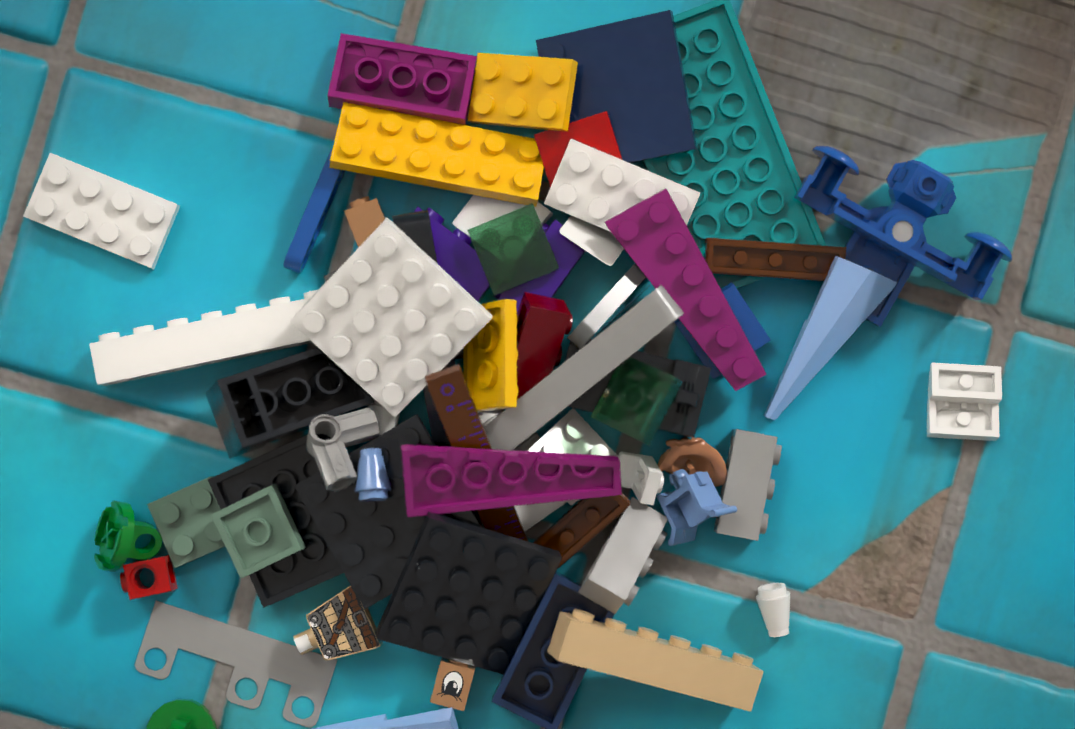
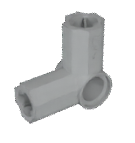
[306,407,380,492]

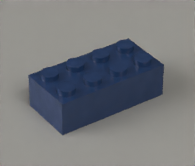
[491,572,615,729]

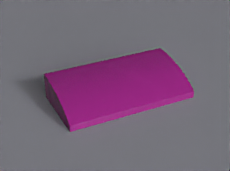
[327,33,477,125]

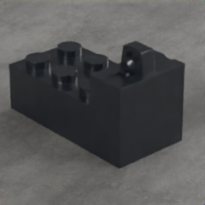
[565,339,711,438]
[205,347,374,459]

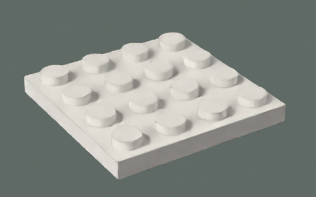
[290,218,492,417]

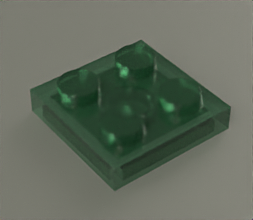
[467,203,559,296]
[591,357,683,446]

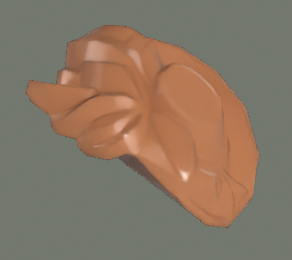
[658,436,727,487]

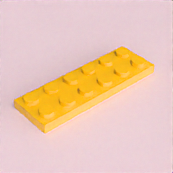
[330,102,544,207]

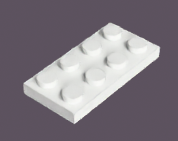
[544,139,700,232]
[23,153,180,269]

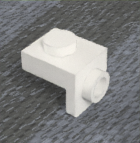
[618,451,664,505]

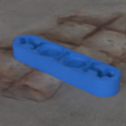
[283,147,345,274]

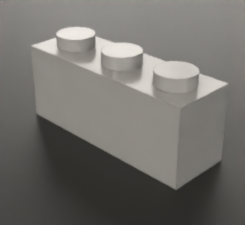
[714,429,782,541]
[578,497,668,614]

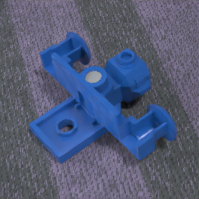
[794,146,1012,327]

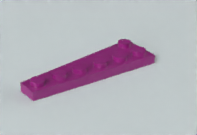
[604,188,767,391]
[401,445,622,517]

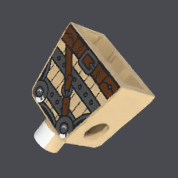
[293,585,383,661]

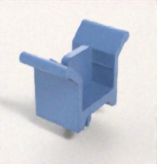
[657,469,737,546]

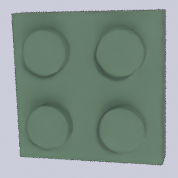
[147,476,225,568]
[211,484,306,579]

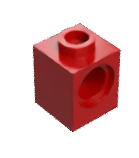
[120,555,178,600]

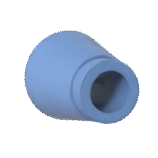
[355,448,391,502]

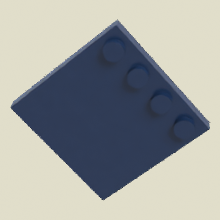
[536,10,698,163]

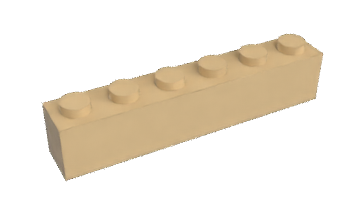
[547,609,764,712]

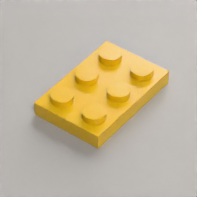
[468,53,578,132]
[464,299,518,412]

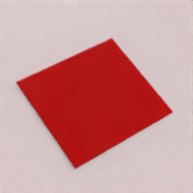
[534,111,622,187]

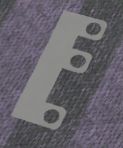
[135,601,337,728]

